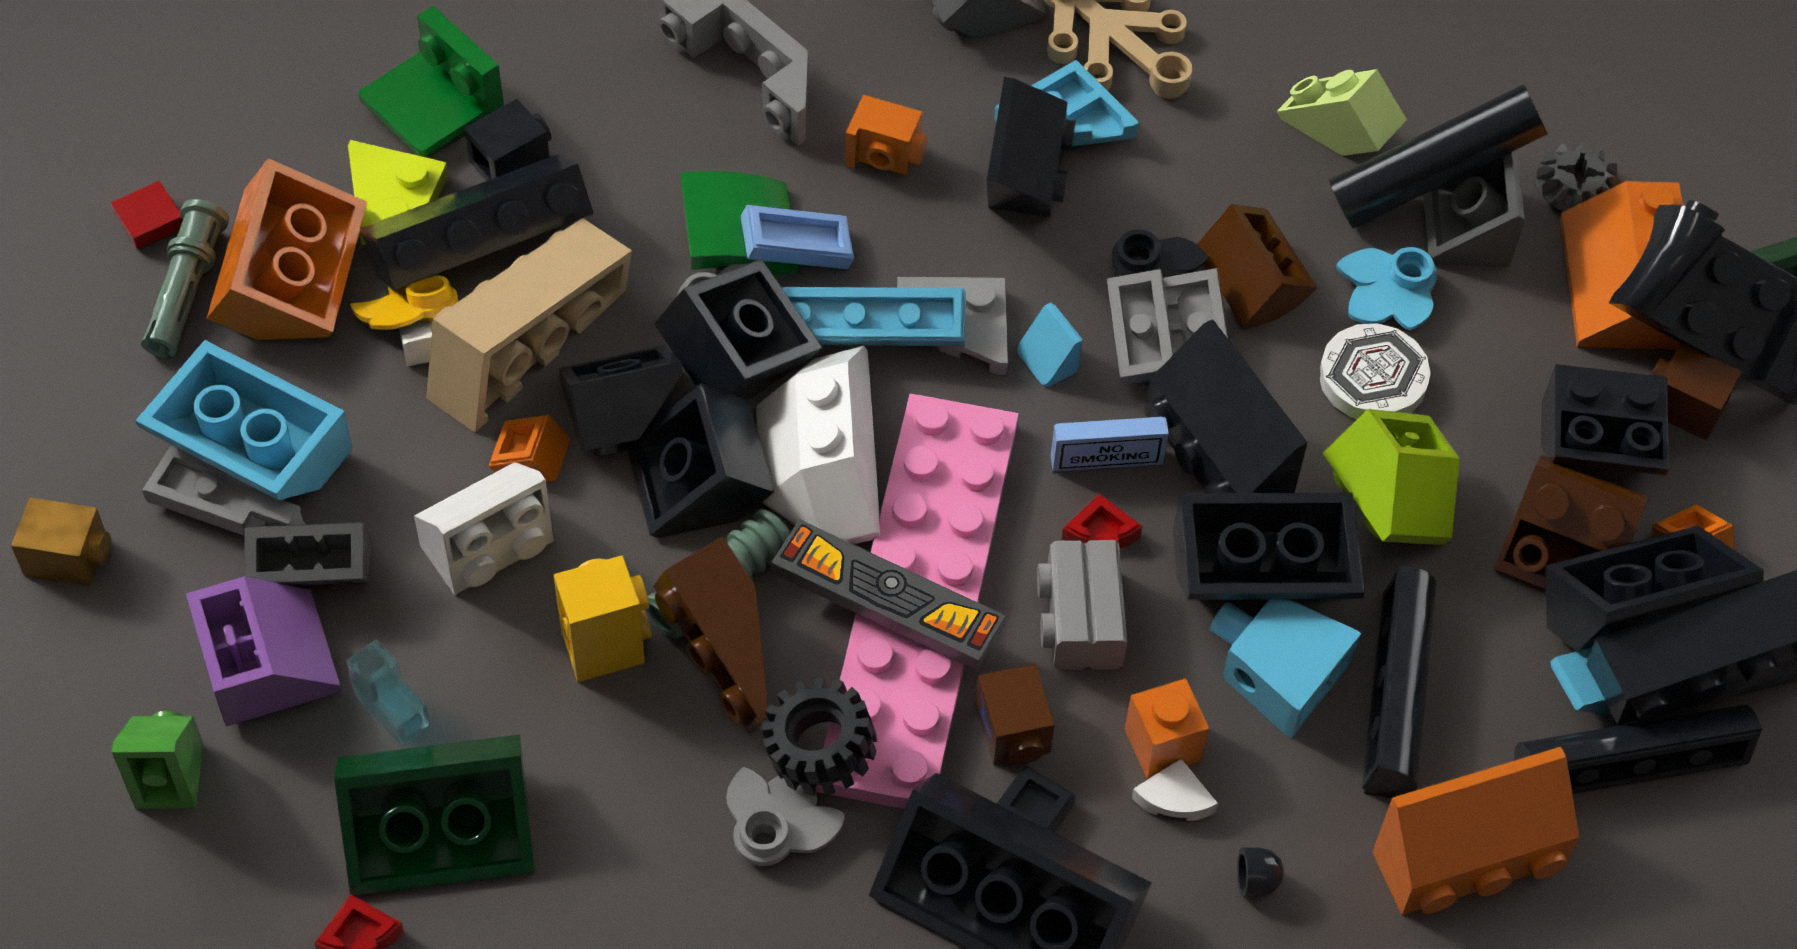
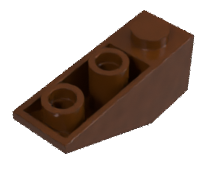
[653,536,768,734]

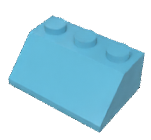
[135,340,353,500]

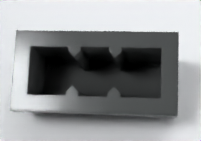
[244,522,371,586]

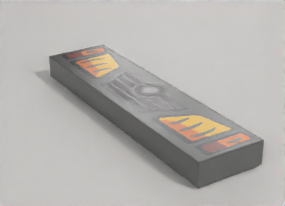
[771,519,1006,671]

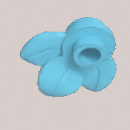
[1336,247,1437,331]

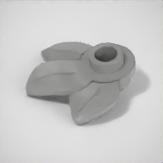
[726,767,845,866]

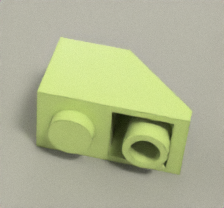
[1277,69,1407,156]

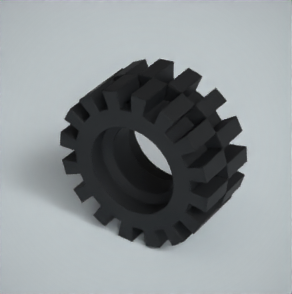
[761,677,877,796]

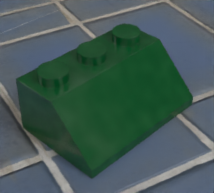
[334,734,535,896]

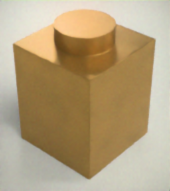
[11,497,111,586]

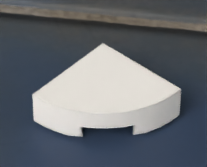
[1132,759,1218,821]

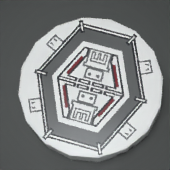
[1320,323,1431,419]

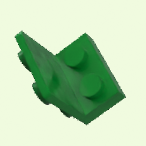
[358,5,504,157]

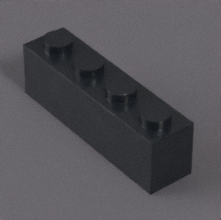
[360,154,594,290]

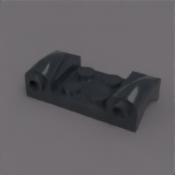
[1609,200,1797,405]

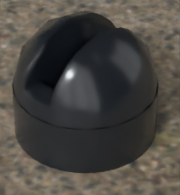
[1237,847,1284,897]

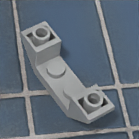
[658,0,808,146]

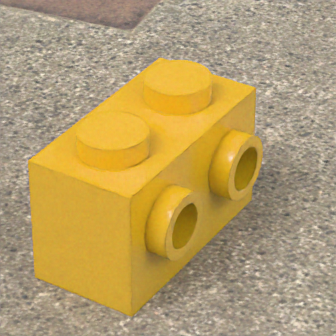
[553,555,652,683]

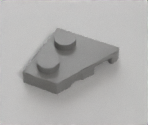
[897,277,1008,375]

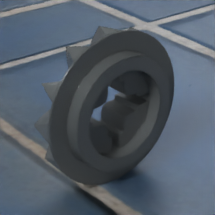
[1536,142,1622,211]

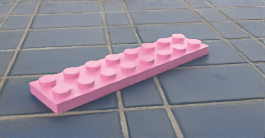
[816,393,1019,809]

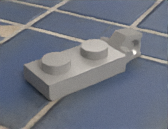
[142,446,306,536]

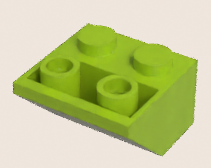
[1322,409,1460,545]

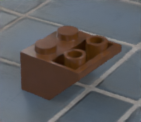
[1494,455,1649,589]

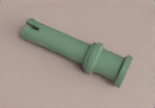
[141,199,229,358]

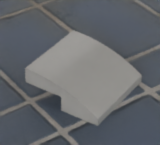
[1107,268,1228,383]

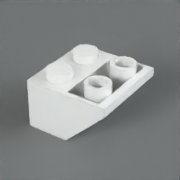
[414,462,554,595]

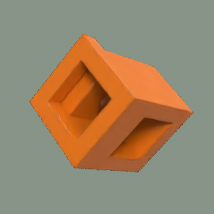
[845,95,928,175]

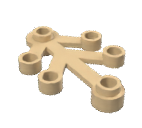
[1044,0,1192,99]

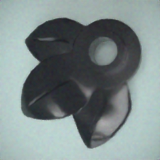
[1112,229,1208,278]

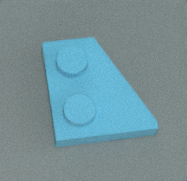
[994,60,1139,146]

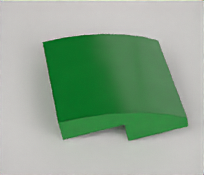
[680,171,799,275]

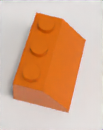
[206,158,367,340]
[1559,181,1683,350]
[1372,747,1580,915]

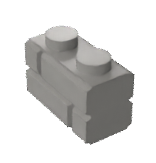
[1037,540,1127,670]

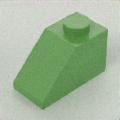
[111,711,204,809]

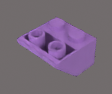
[186,576,342,727]

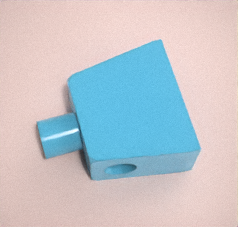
[1210,599,1361,739]

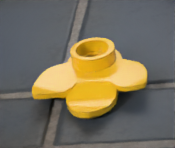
[350,275,458,330]

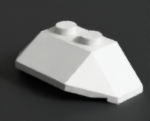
[756,346,880,544]

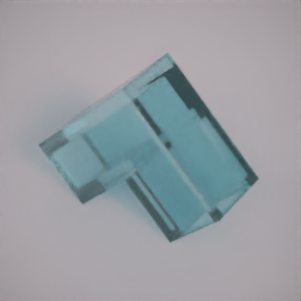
[346,639,430,745]

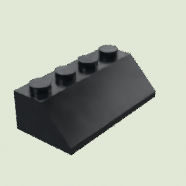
[868,773,1152,949]

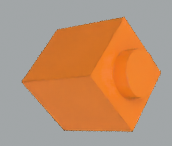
[1124,678,1209,779]

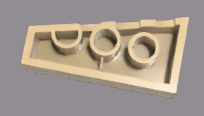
[426,218,632,433]

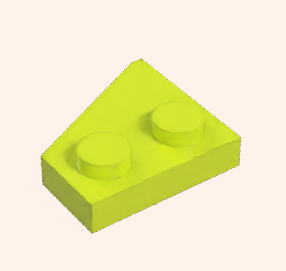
[348,140,449,245]

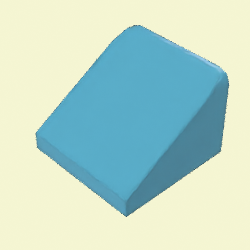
[1017,302,1083,387]
[1550,648,1611,715]

